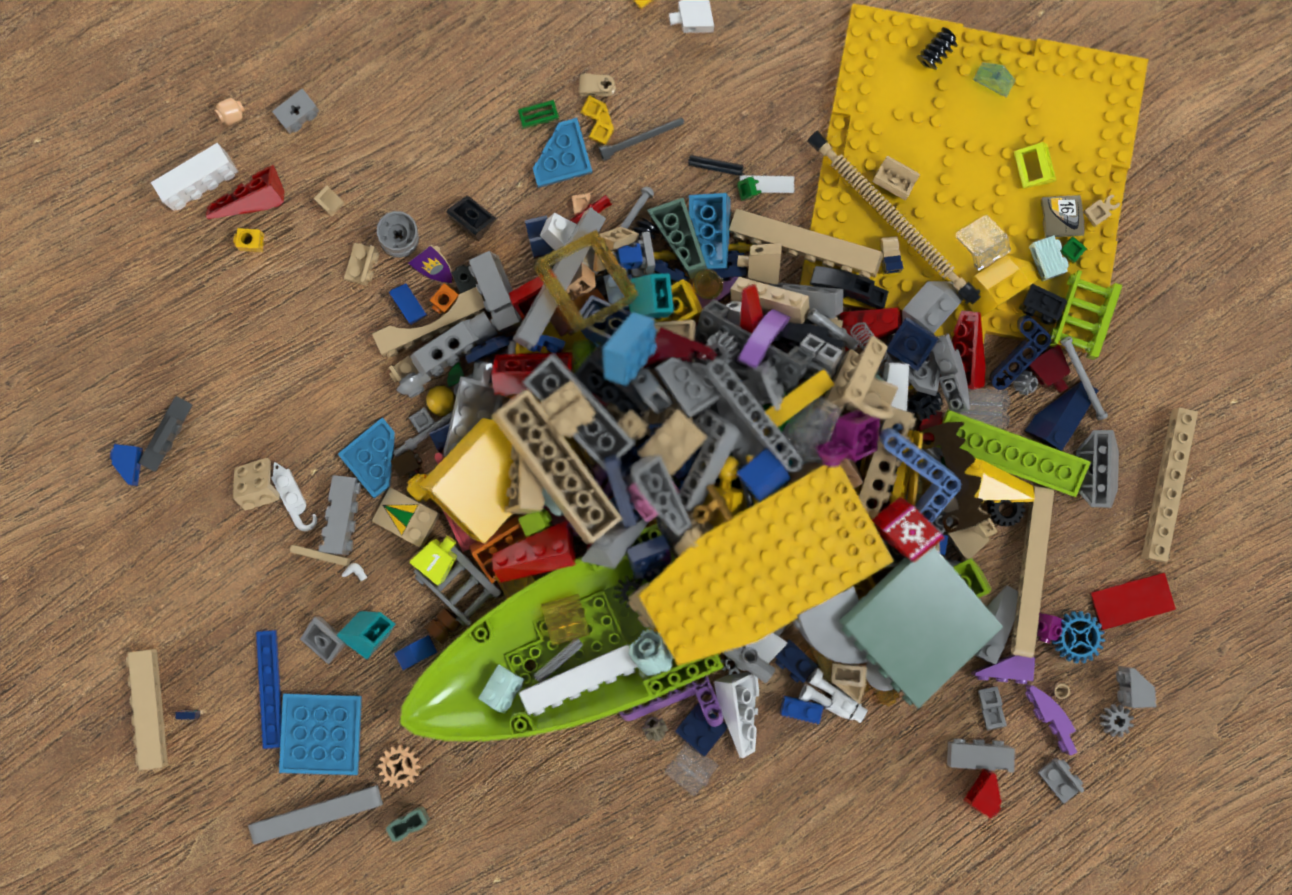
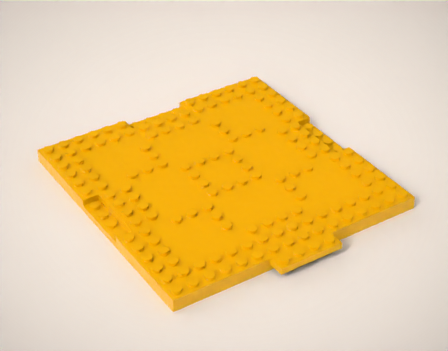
[799,3,1148,353]

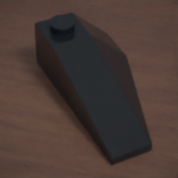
[574,345,650,419]

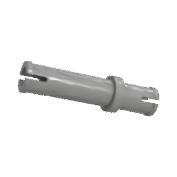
[807,308,858,350]

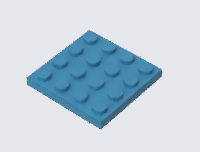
[279,693,362,775]

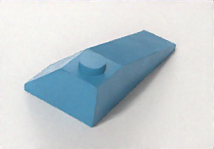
[689,193,731,270]

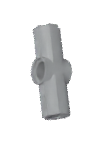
[722,646,775,683]

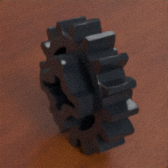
[907,391,943,422]

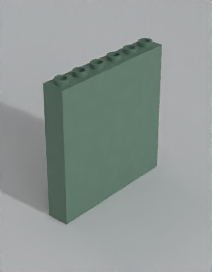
[839,547,1003,708]

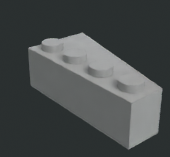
[318,475,361,555]

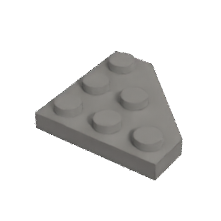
[886,333,940,396]
[655,358,732,418]

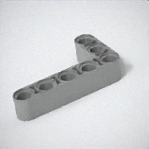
[678,408,739,512]

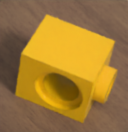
[233,228,264,252]

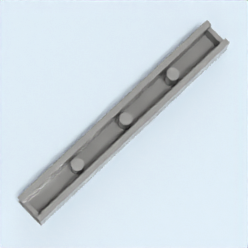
[512,207,606,350]

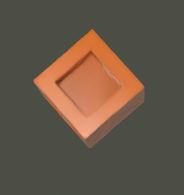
[430,283,459,314]

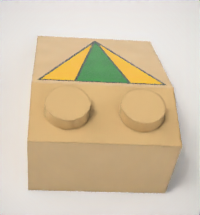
[372,487,441,548]

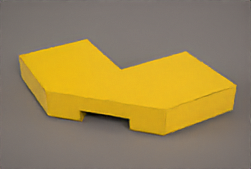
[581,96,614,145]

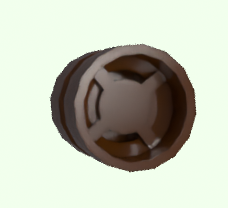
[425,607,462,644]

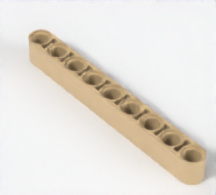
[1011,486,1054,658]

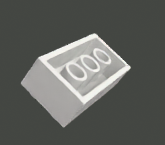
[151,143,238,211]

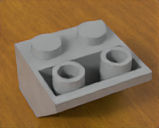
[1116,666,1156,708]

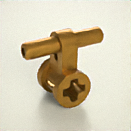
[693,484,733,523]

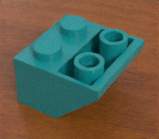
[626,274,674,318]
[337,611,396,660]

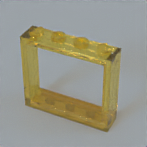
[534,230,638,333]

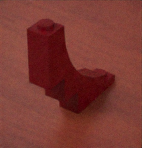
[592,327,717,408]

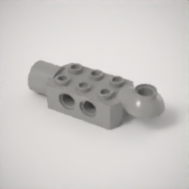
[396,312,498,398]

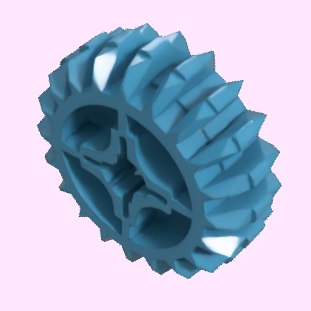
[1052,611,1106,664]

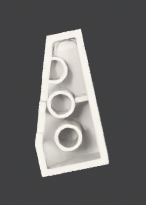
[714,672,759,758]

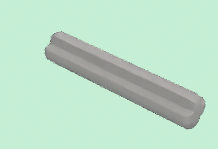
[534,638,583,683]

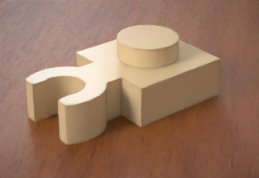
[1083,195,1120,227]

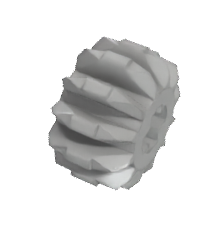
[706,331,740,365]
[1100,704,1134,737]

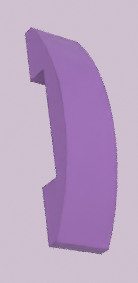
[738,309,790,369]

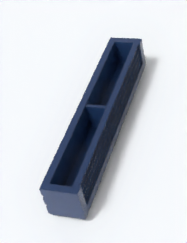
[604,455,638,528]

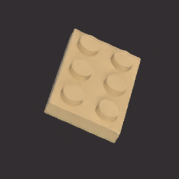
[638,409,708,477]

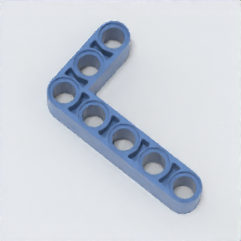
[880,428,961,523]

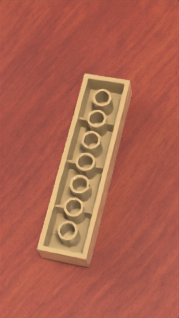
[491,390,622,543]

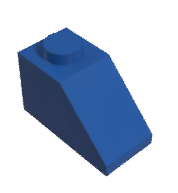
[110,444,143,486]

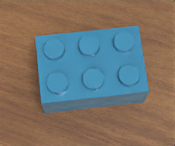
[603,312,656,385]

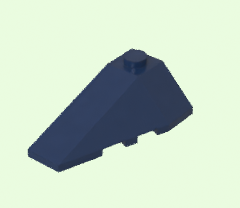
[1024,381,1099,451]

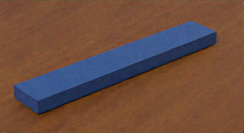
[256,630,282,749]

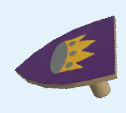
[408,245,453,283]

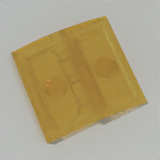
[541,594,590,645]

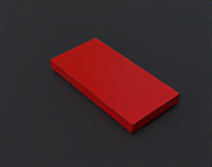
[1090,572,1176,630]

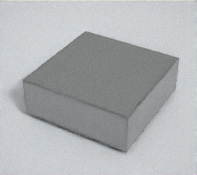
[408,407,435,434]

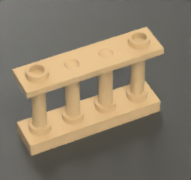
[819,336,888,421]

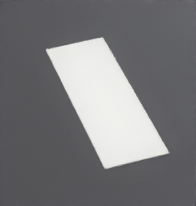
[740,176,794,193]

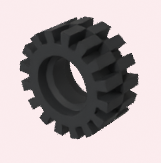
[987,500,1025,527]

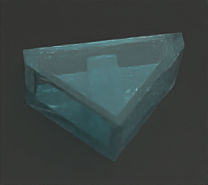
[973,62,1016,97]

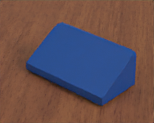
[389,283,427,325]

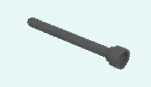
[598,118,684,161]

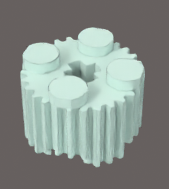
[629,629,674,676]

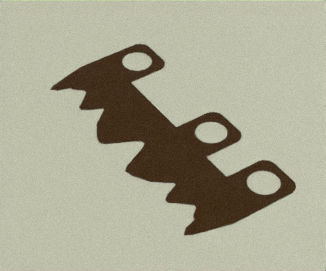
[919,422,992,533]

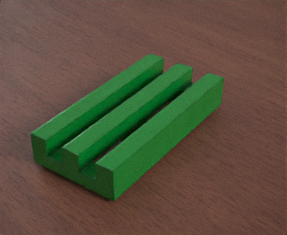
[518,100,559,129]

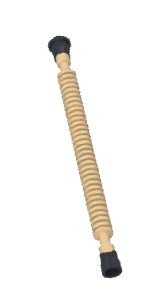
[807,130,981,305]

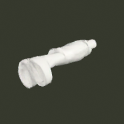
[799,668,868,723]

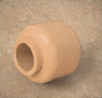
[214,98,244,126]

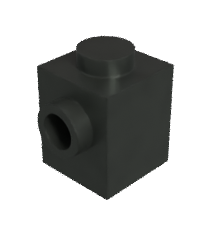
[452,265,477,294]

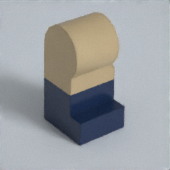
[880,236,903,274]

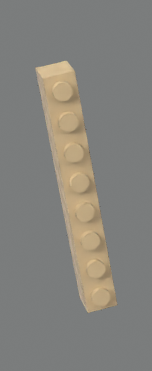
[729,209,883,279]

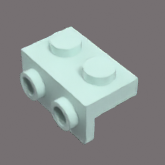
[478,664,524,713]

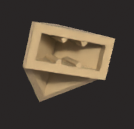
[831,663,867,704]

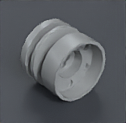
[377,211,419,258]

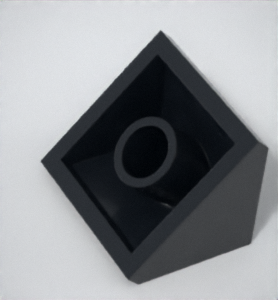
[446,195,497,241]

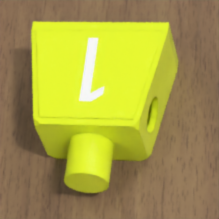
[409,536,457,585]

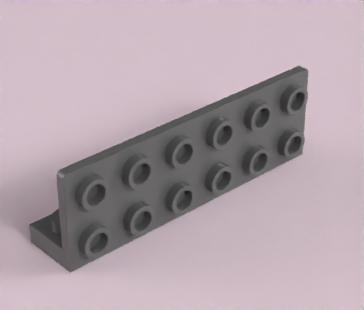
[695,299,813,394]

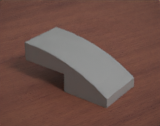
[978,687,1007,731]

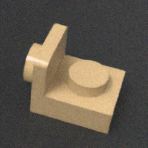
[389,355,419,383]

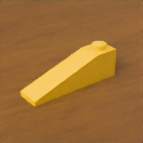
[965,458,1035,503]

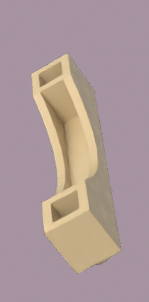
[372,287,487,358]

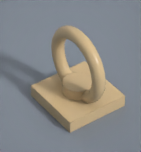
[846,377,898,423]

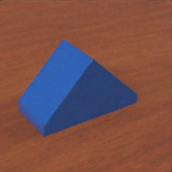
[394,635,438,670]

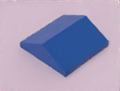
[736,448,790,502]

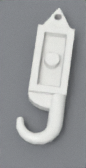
[271,462,317,531]

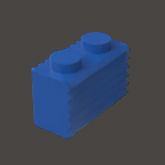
[780,695,823,725]

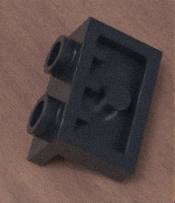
[1019,284,1068,325]

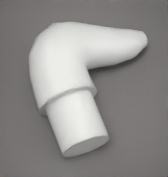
[342,563,367,581]

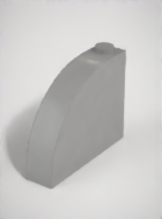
[793,586,869,664]

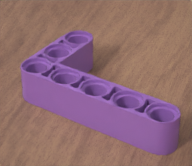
[619,675,724,727]

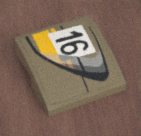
[1041,195,1084,238]

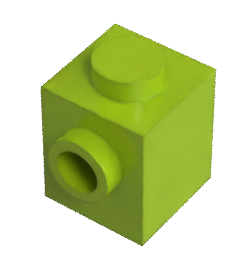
[518,509,552,537]

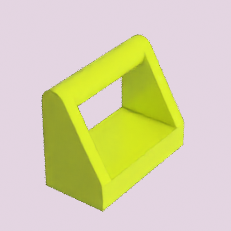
[1014,142,1056,189]

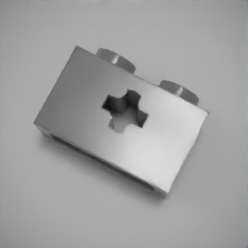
[272,89,319,134]

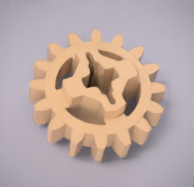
[378,744,421,788]

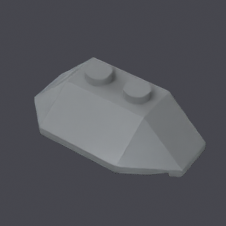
[902,281,963,334]
[1076,430,1119,508]

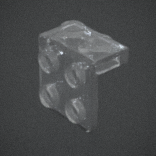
[956,215,1011,271]

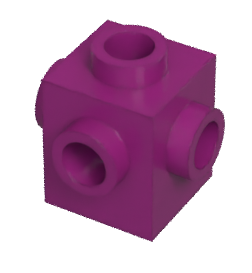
[1037,612,1064,643]

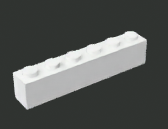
[519,644,637,716]

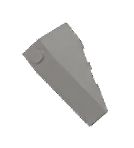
[631,455,692,535]
[582,510,649,568]
[975,586,1018,665]

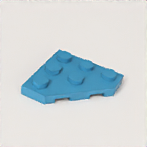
[533,118,592,188]
[338,417,395,499]

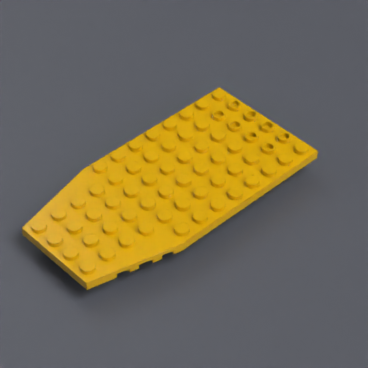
[638,465,894,665]

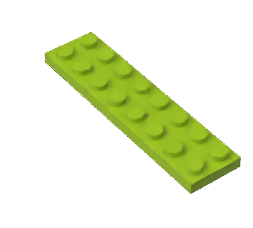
[937,409,1091,497]

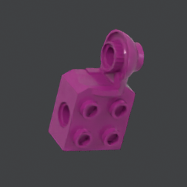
[816,409,880,467]

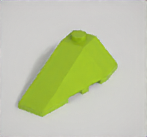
[952,558,991,598]

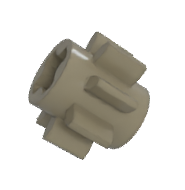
[642,717,668,742]

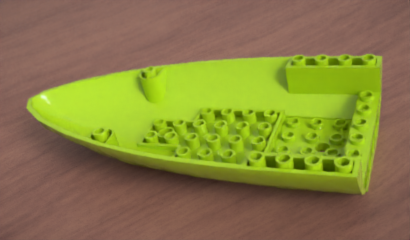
[400,522,724,741]

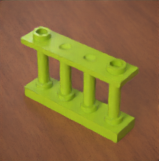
[1050,270,1123,360]

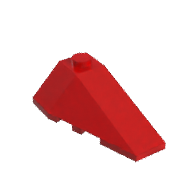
[740,284,763,334]
[939,311,986,390]

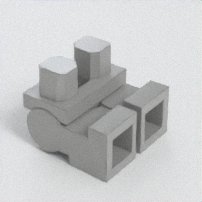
[799,333,843,380]

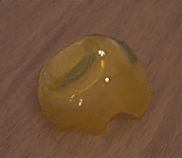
[693,269,724,300]

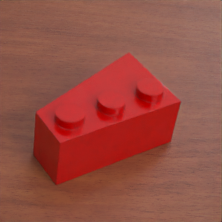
[840,308,902,351]

